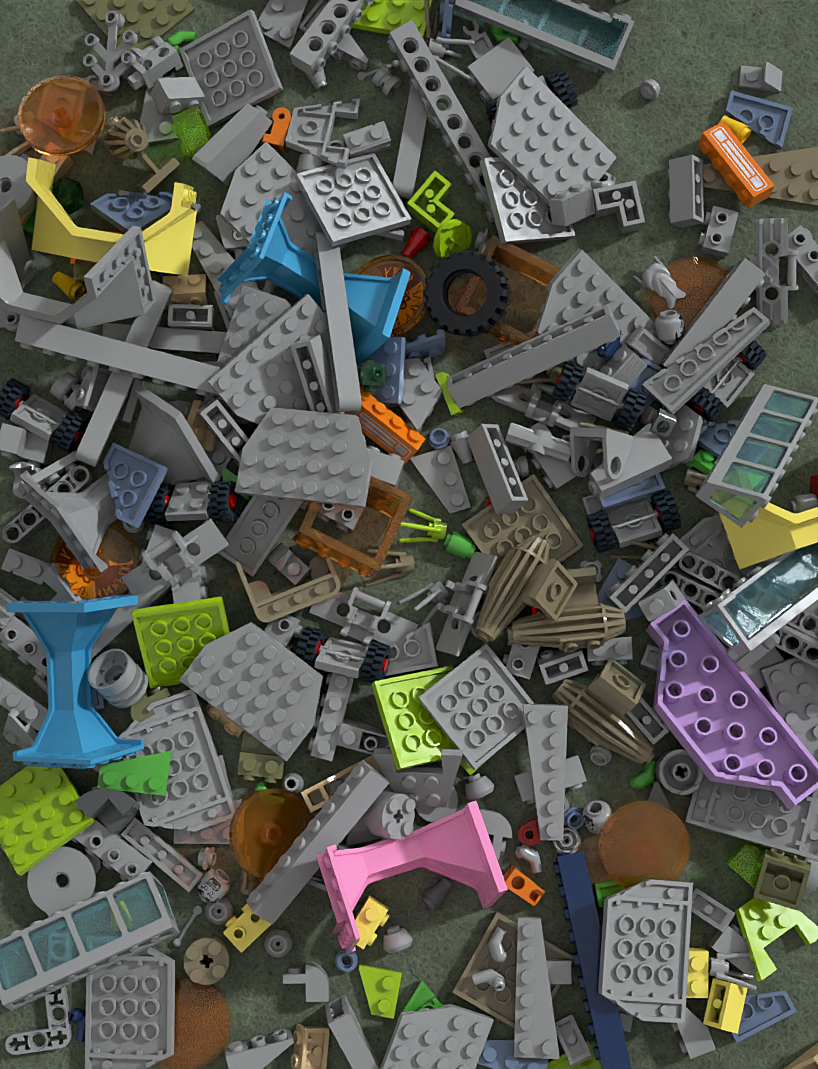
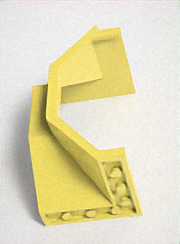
[26,157,197,276]
[712,467,818,570]

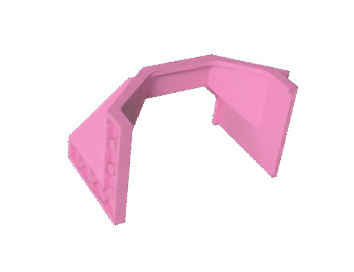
[316,801,508,954]

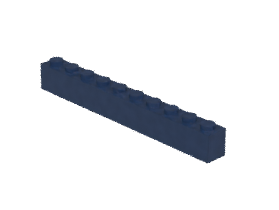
[553,851,632,1069]

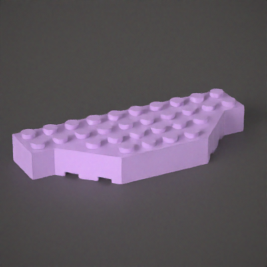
[646,598,818,809]

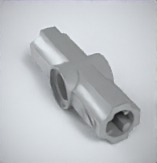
[505,423,571,462]

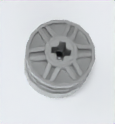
[88,649,148,708]

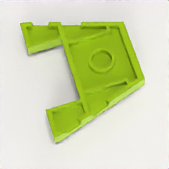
[735,897,818,981]

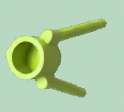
[398,509,447,543]

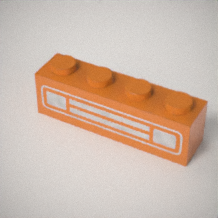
[698,121,775,209]
[344,385,425,465]

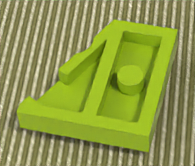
[359,964,402,1019]

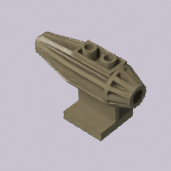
[102,116,180,193]
[475,535,578,642]
[507,567,626,652]
[552,657,655,765]

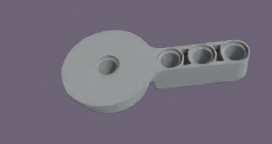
[0,155,38,217]
[27,846,96,971]

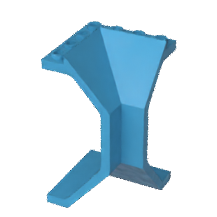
[217,192,411,366]
[6,595,144,769]

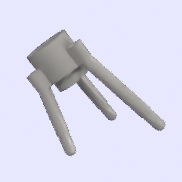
[427,37,475,80]
[398,581,449,629]
[708,952,757,990]

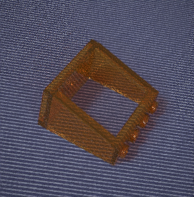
[455,235,560,346]
[292,476,413,579]

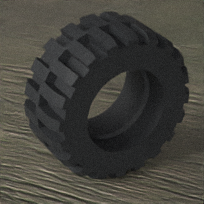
[423,250,511,337]

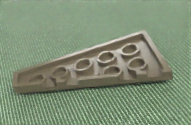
[703,147,818,207]

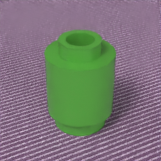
[443,531,476,559]

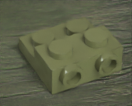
[237,730,285,783]
[753,848,811,911]

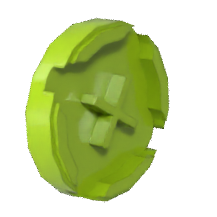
[433,219,472,259]

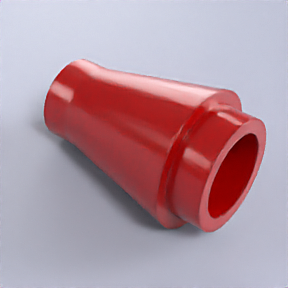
[402,226,431,260]

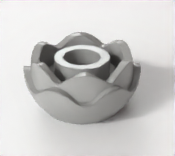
[552,827,581,855]
[205,897,234,925]
[264,929,293,958]

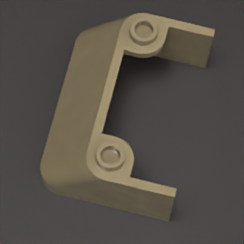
[235,530,340,623]

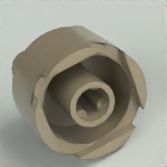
[184,935,232,985]

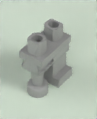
[115,35,183,91]

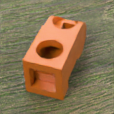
[262,107,291,152]
[503,865,546,906]

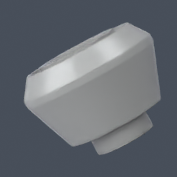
[465,773,494,801]
[383,925,413,953]

